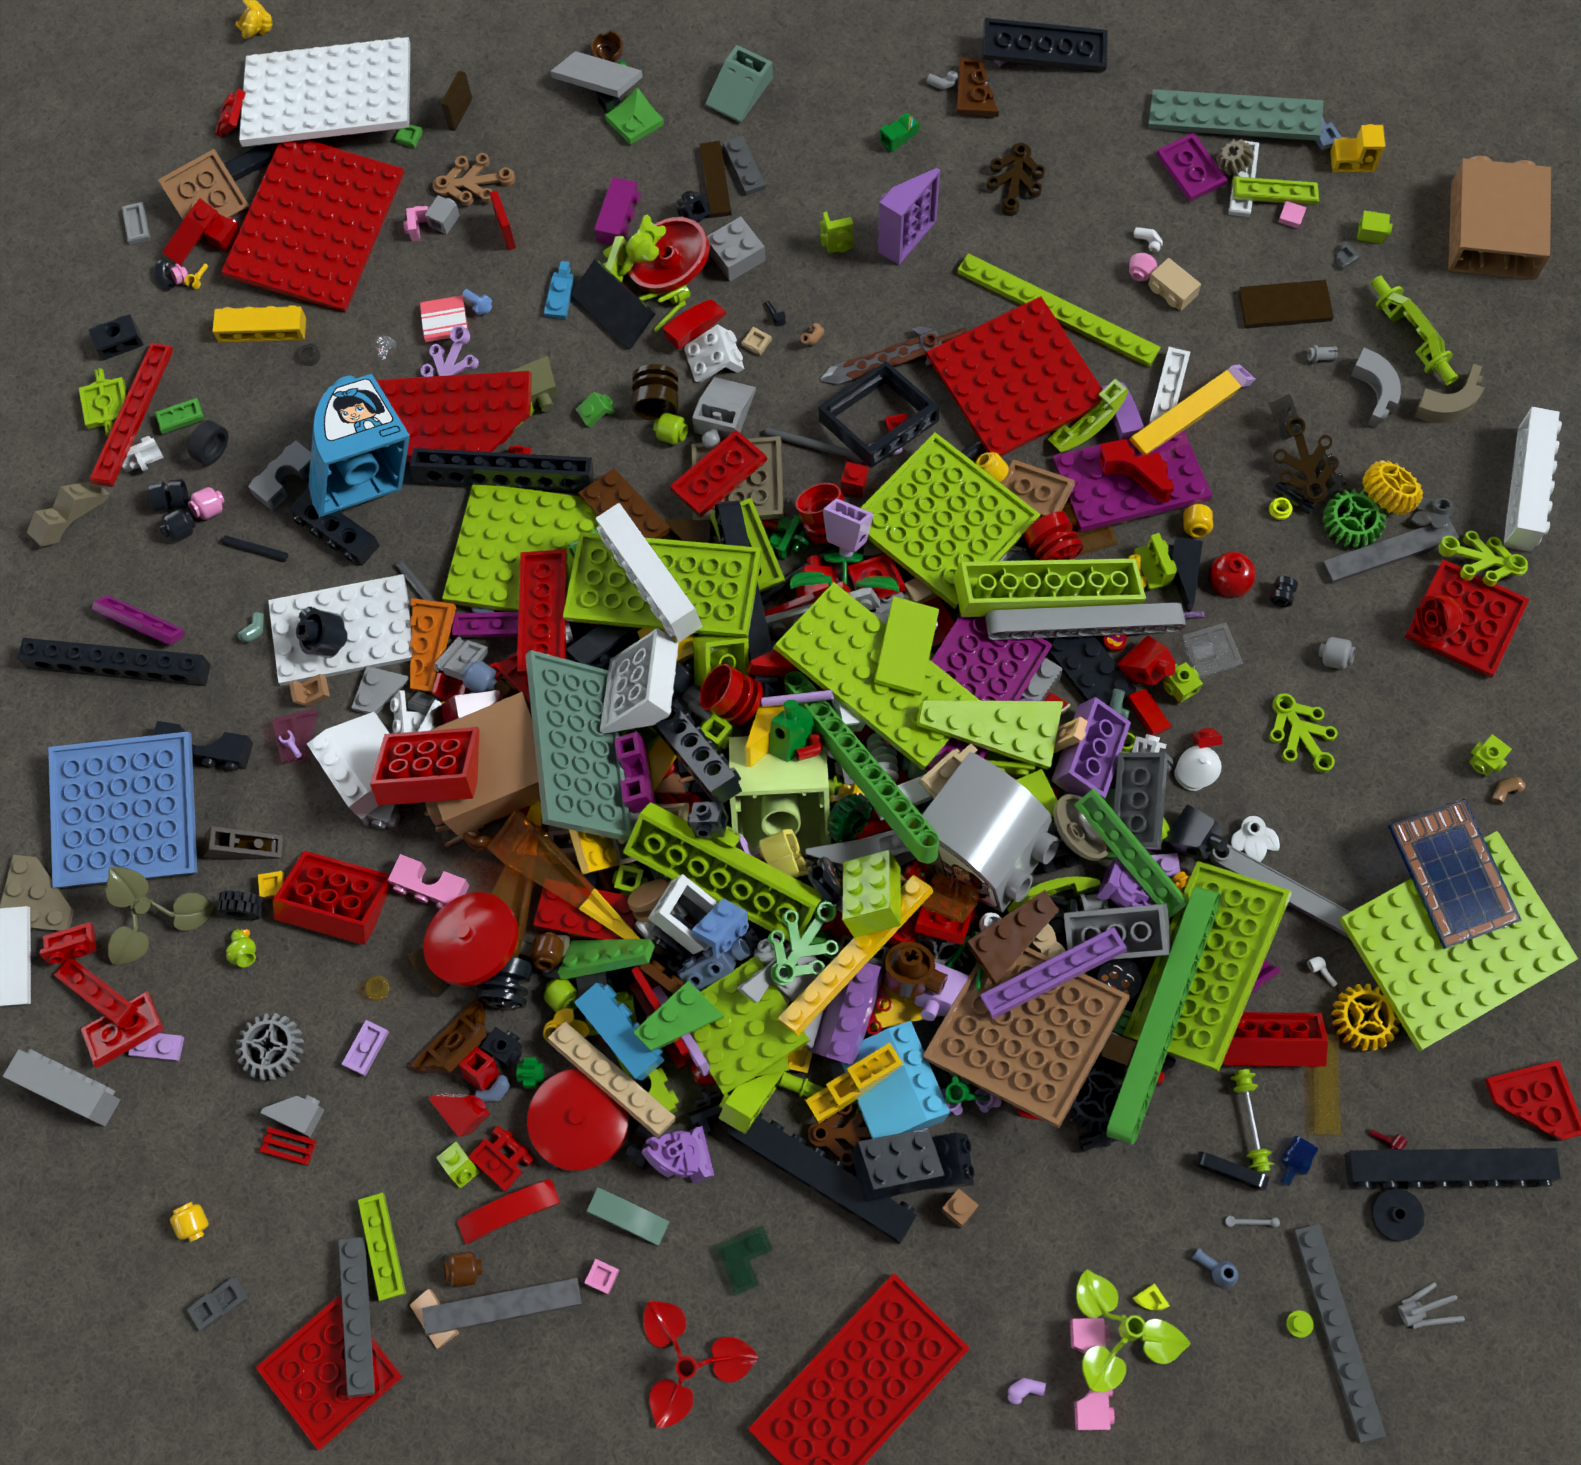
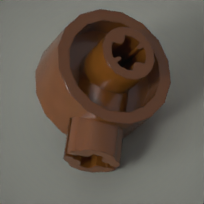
[883,942,948,998]

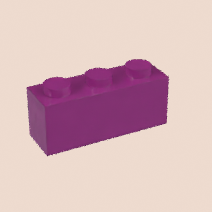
[594,177,641,245]

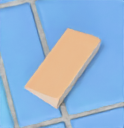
[410,1289,459,1349]

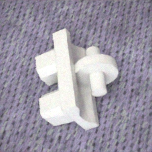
[122,436,163,473]

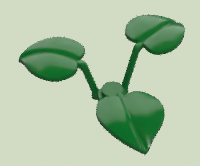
[790,552,899,592]

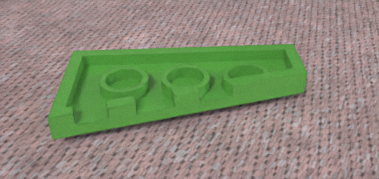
[558,939,655,980]

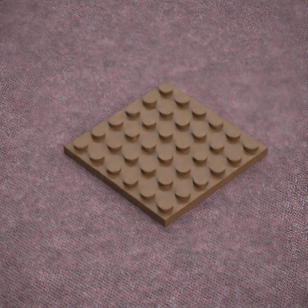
[923,947,1129,1128]

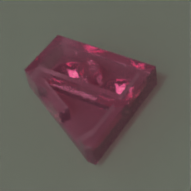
[272,708,319,764]

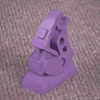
[1097,856,1156,907]
[642,1126,714,1183]

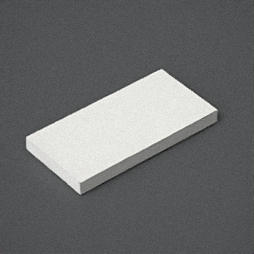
[0,906,31,1006]

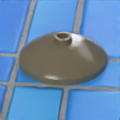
[1054,794,1110,861]

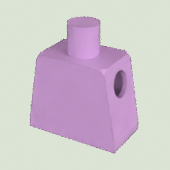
[823,498,873,557]
[914,962,969,1021]

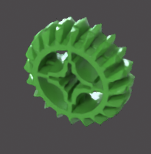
[1323,488,1386,549]

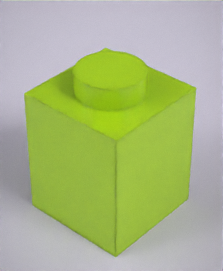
[1357,211,1392,244]

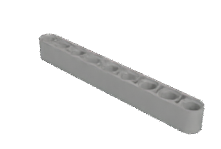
[985,603,1186,640]

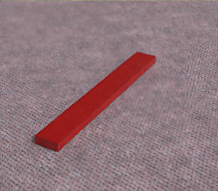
[89,343,173,487]

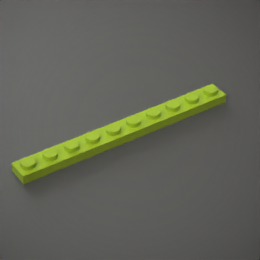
[957,253,1161,368]

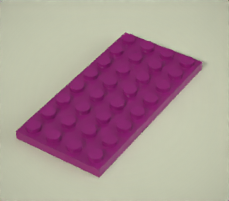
[881,615,1052,771]

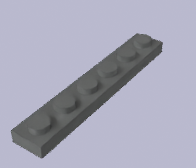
[339,1237,375,1398]

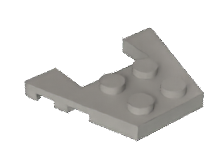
[737,946,826,1048]

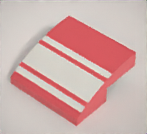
[420,295,468,342]

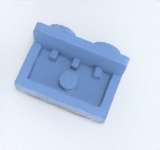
[692,898,749,958]

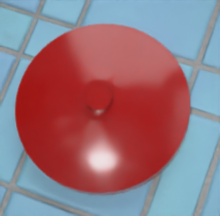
[628,217,710,293]
[423,892,519,987]
[527,1069,629,1171]

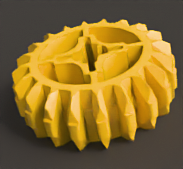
[1362,460,1423,515]
[1331,984,1401,1051]

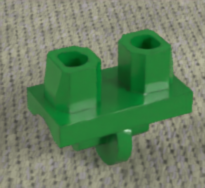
[769,515,809,560]

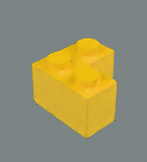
[1330,124,1385,173]

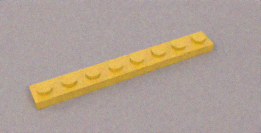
[778,875,933,1036]

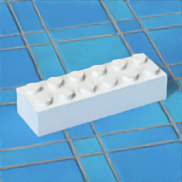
[1503,407,1562,552]
[596,503,703,642]

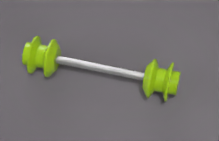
[1230,1069,1274,1173]

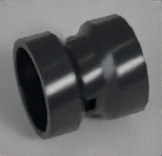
[1270,576,1298,607]

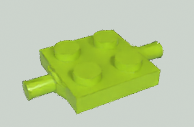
[79,369,127,436]

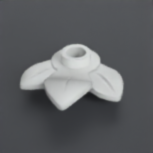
[1231,816,1280,862]

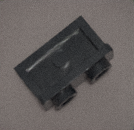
[932,1132,975,1189]

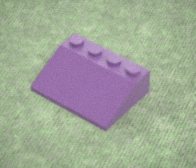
[878,168,940,265]

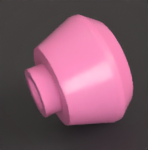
[1129,253,1158,281]

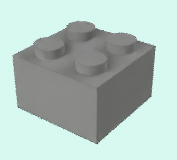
[707,217,766,281]

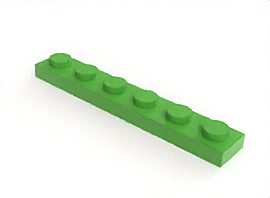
[1074,788,1189,919]

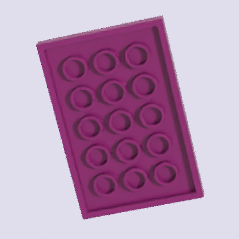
[1053,431,1212,532]

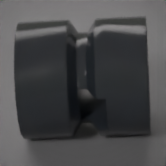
[149,479,189,512]

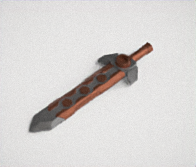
[821,326,967,385]

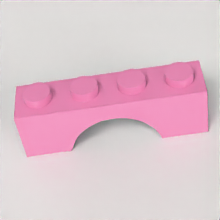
[1070,1318,1114,1430]

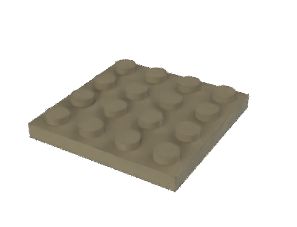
[692,436,784,524]

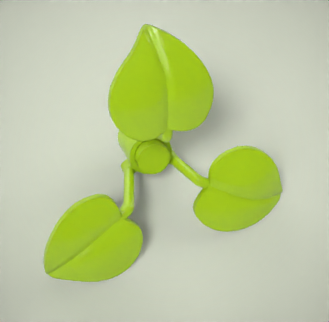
[1076,1269,1190,1393]

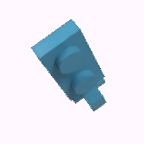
[544,261,574,320]

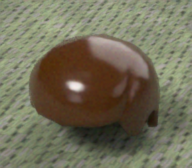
[591,30,623,63]

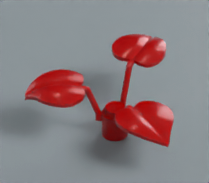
[644,1300,758,1428]

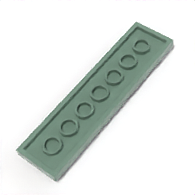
[1148,89,1324,141]

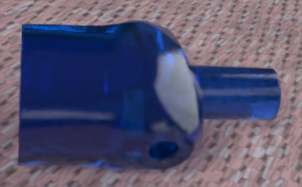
[1281,1136,1319,1186]

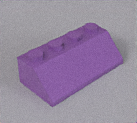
[1052,697,1131,799]
[807,963,884,1065]

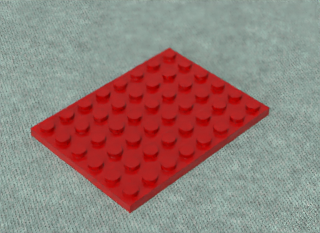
[221,139,405,313]

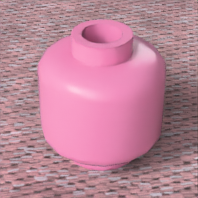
[188,487,224,520]

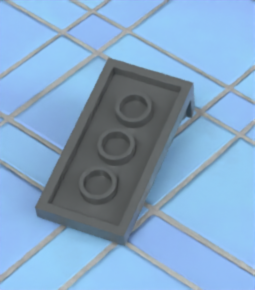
[1114,752,1173,849]

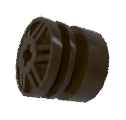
[632,364,679,420]

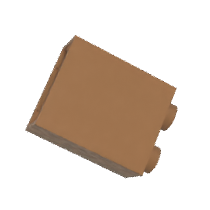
[1448,156,1551,280]
[425,692,540,836]

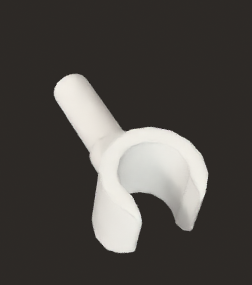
[1307,957,1338,987]

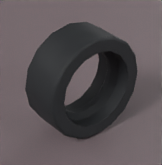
[187,420,229,465]

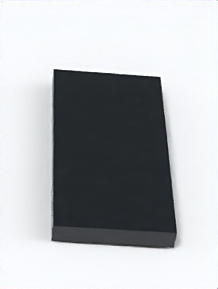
[571,259,656,349]

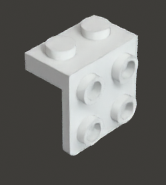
[684,325,745,383]

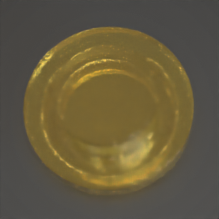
[365,976,390,1000]

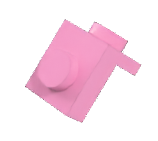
[404,206,428,242]

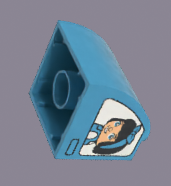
[309,374,410,517]

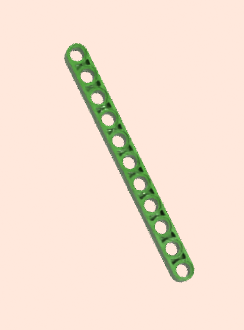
[785,671,939,863]
[1107,887,1221,1145]

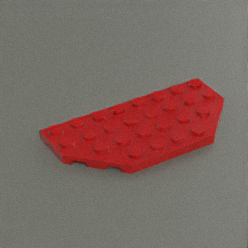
[376,371,532,465]

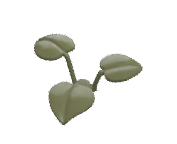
[105,867,214,965]

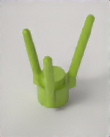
[639,285,690,332]

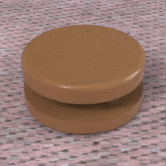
[627,879,669,923]

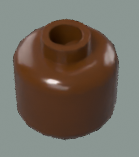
[530,932,564,971]
[444,1251,482,1288]

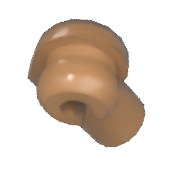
[801,323,824,345]

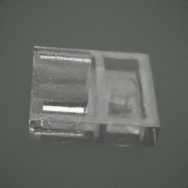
[1181,623,1243,679]

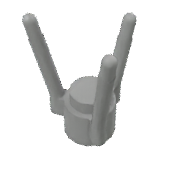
[1398,1282,1465,1329]

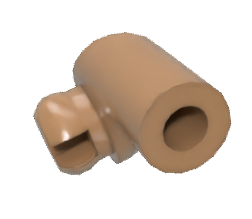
[1491,776,1525,805]

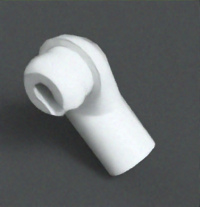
[1134,227,1163,253]

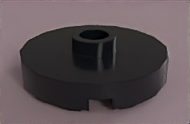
[1371,1188,1425,1241]

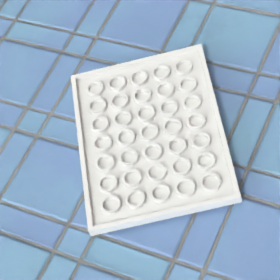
[239,37,410,147]

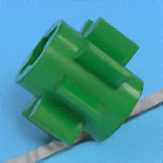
[517,1057,544,1088]

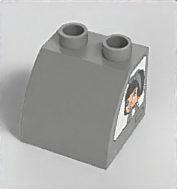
[922,751,1059,913]

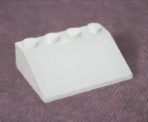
[600,628,678,734]
[307,712,390,819]

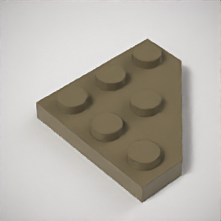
[0,855,74,932]

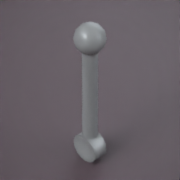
[1225,1216,1280,1228]

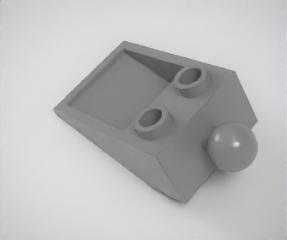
[692,377,756,449]

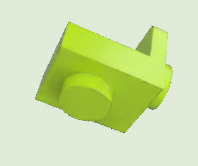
[436,1142,480,1188]

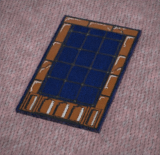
[1388,798,1522,950]

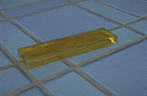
[1312,1034,1341,1137]

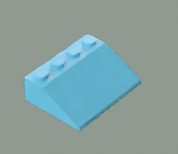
[841,1021,950,1139]

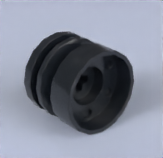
[474,957,533,1009]

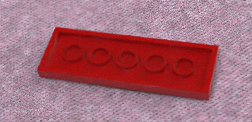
[517,549,568,676]

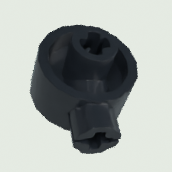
[296,606,347,658]

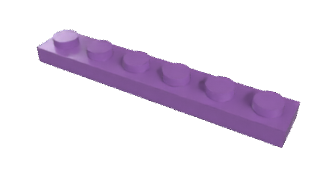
[980,927,1127,1019]

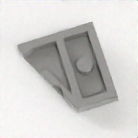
[351,666,410,714]

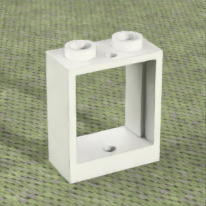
[648,874,718,954]

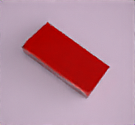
[1126,689,1172,736]

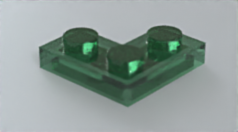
[716,1226,773,1296]

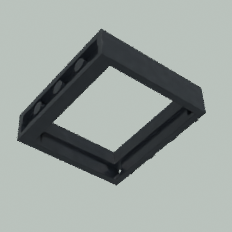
[818,361,939,468]

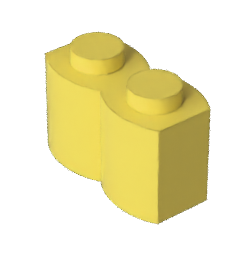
[759,829,807,880]

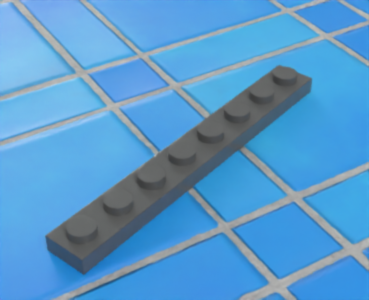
[1293,1224,1386,1443]

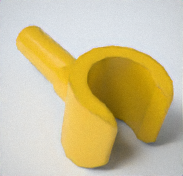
[184,263,208,289]

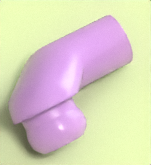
[1008,1378,1046,1404]

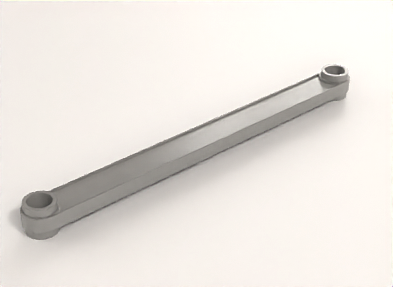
[1209,844,1350,939]

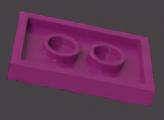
[1156,133,1228,202]

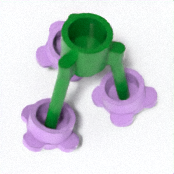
[941,1073,1002,1115]

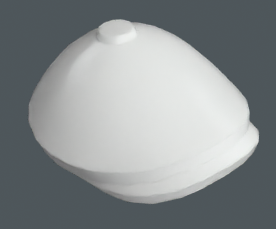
[1174,746,1221,791]

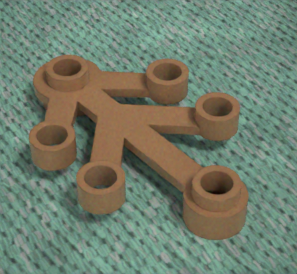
[433,153,516,206]

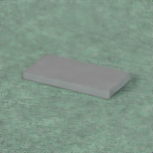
[551,51,643,97]

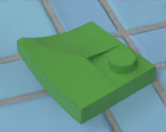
[605,88,664,145]

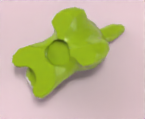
[621,215,666,275]

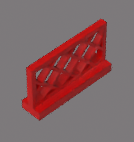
[629,966,693,1070]

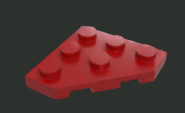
[1485,1060,1581,1141]

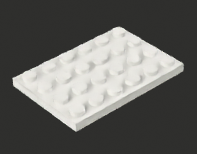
[268,574,412,686]

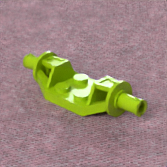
[1370,275,1458,385]

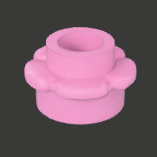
[170,264,188,285]

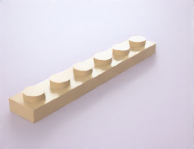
[547,1022,675,1138]

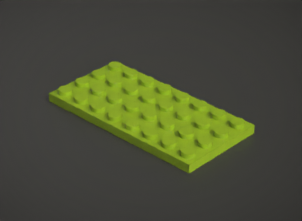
[563,532,762,638]
[774,582,980,770]
[1123,861,1292,1072]

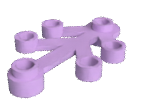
[421,325,479,377]

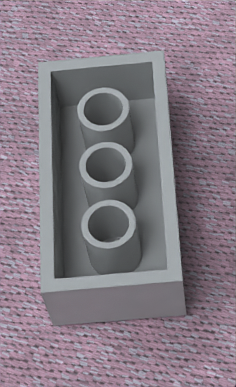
[1064,903,1172,959]
[3,1049,121,1126]

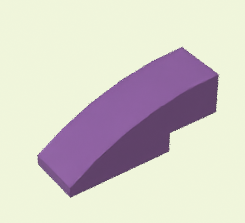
[1102,382,1144,440]

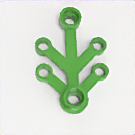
[768,901,838,986]

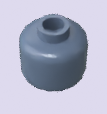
[461,660,498,693]

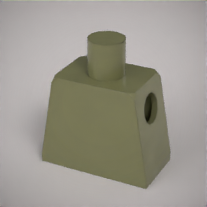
[509,356,558,412]

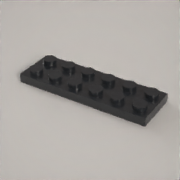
[982,18,1108,71]

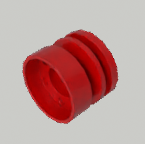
[796,483,845,543]
[1023,511,1084,560]
[699,663,763,726]

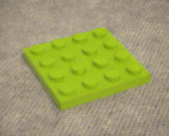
[690,955,811,1095]

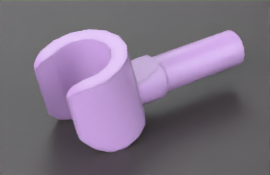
[279,730,301,758]

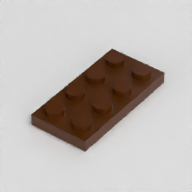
[578,468,670,539]

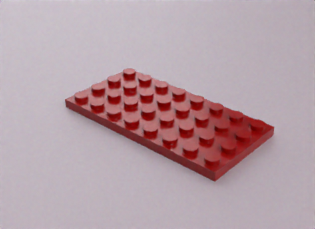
[749,1273,970,1465]

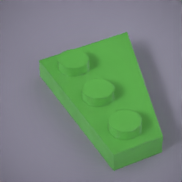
[633,981,724,1052]

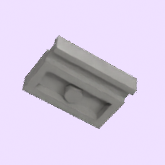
[434,637,488,681]

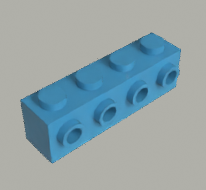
[574,982,665,1080]

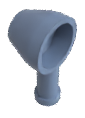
[1192,1248,1239,1288]

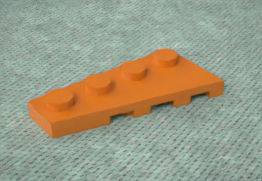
[410,598,456,694]

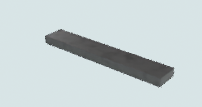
[1322,519,1459,584]
[422,1278,582,1336]

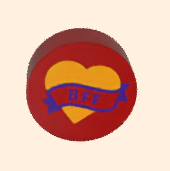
[1103,635,1127,653]

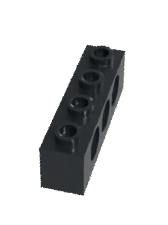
[289,489,380,566]

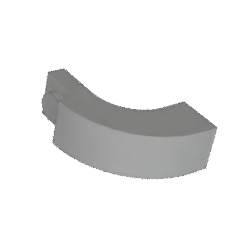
[1351,348,1401,428]

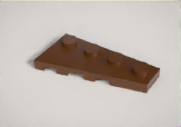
[965,890,1059,985]

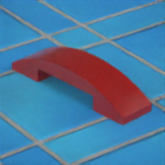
[457,1179,561,1245]

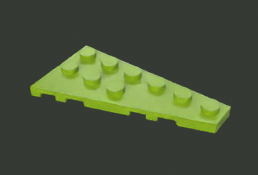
[916,700,1063,770]

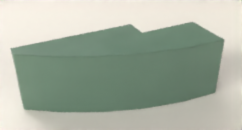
[587,1188,670,1246]

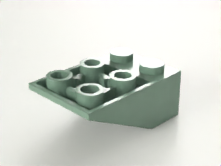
[705,45,773,123]

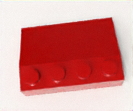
[370,727,479,805]
[273,850,391,945]

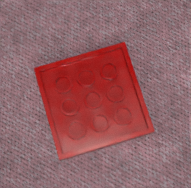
[1404,559,1530,678]
[256,1296,404,1451]

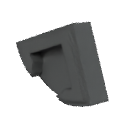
[1337,241,1360,271]

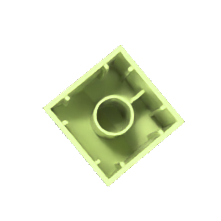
[729,736,831,860]

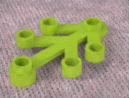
[1438,531,1528,586]
[1269,694,1338,773]

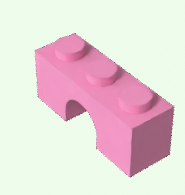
[388,854,470,909]

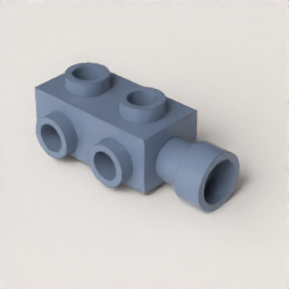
[679,938,750,991]

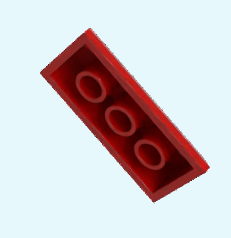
[1223,1012,1328,1068]

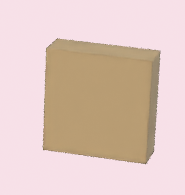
[741,327,772,356]

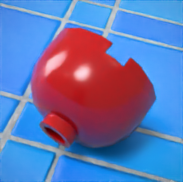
[1209,551,1256,598]
[1415,594,1463,642]

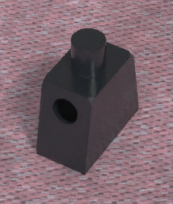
[1163,804,1228,860]

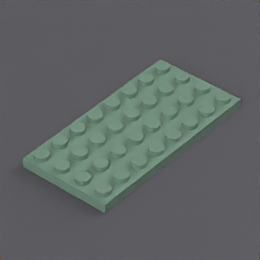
[525,650,632,841]

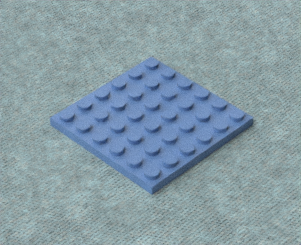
[48,732,198,888]

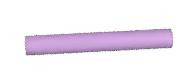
[761,690,834,707]

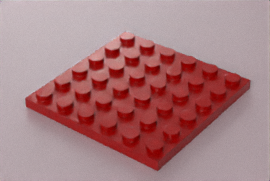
[926,296,1103,457]

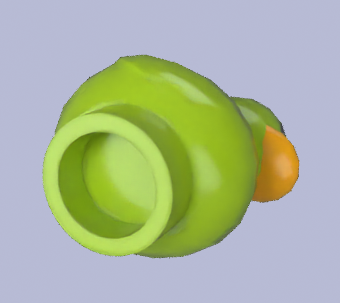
[226,928,256,968]

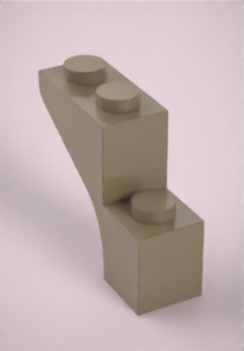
[27,481,110,546]

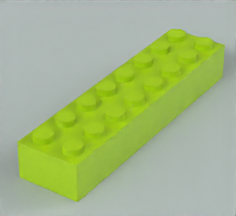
[953,559,1146,617]
[623,802,823,941]

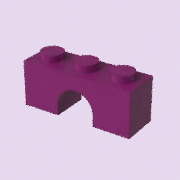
[614,732,656,814]

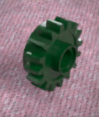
[827,793,874,843]

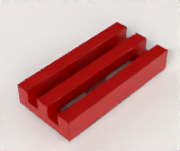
[259,1127,317,1165]

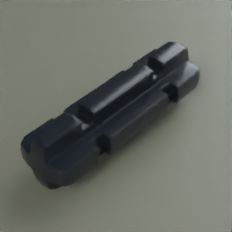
[1272,482,1315,514]

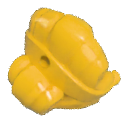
[235,0,272,39]

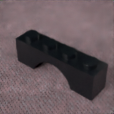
[153,721,253,771]

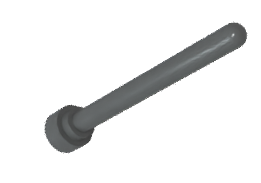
[764,428,865,466]

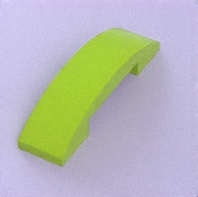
[1048,379,1129,452]
[1005,877,1101,915]

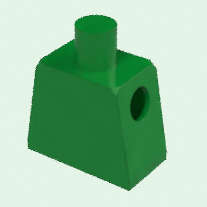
[769,700,816,762]

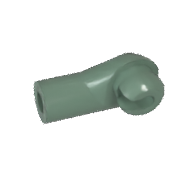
[238,612,264,643]
[1109,689,1130,720]

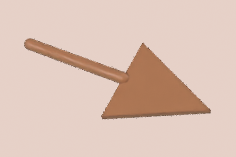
[654,770,695,794]

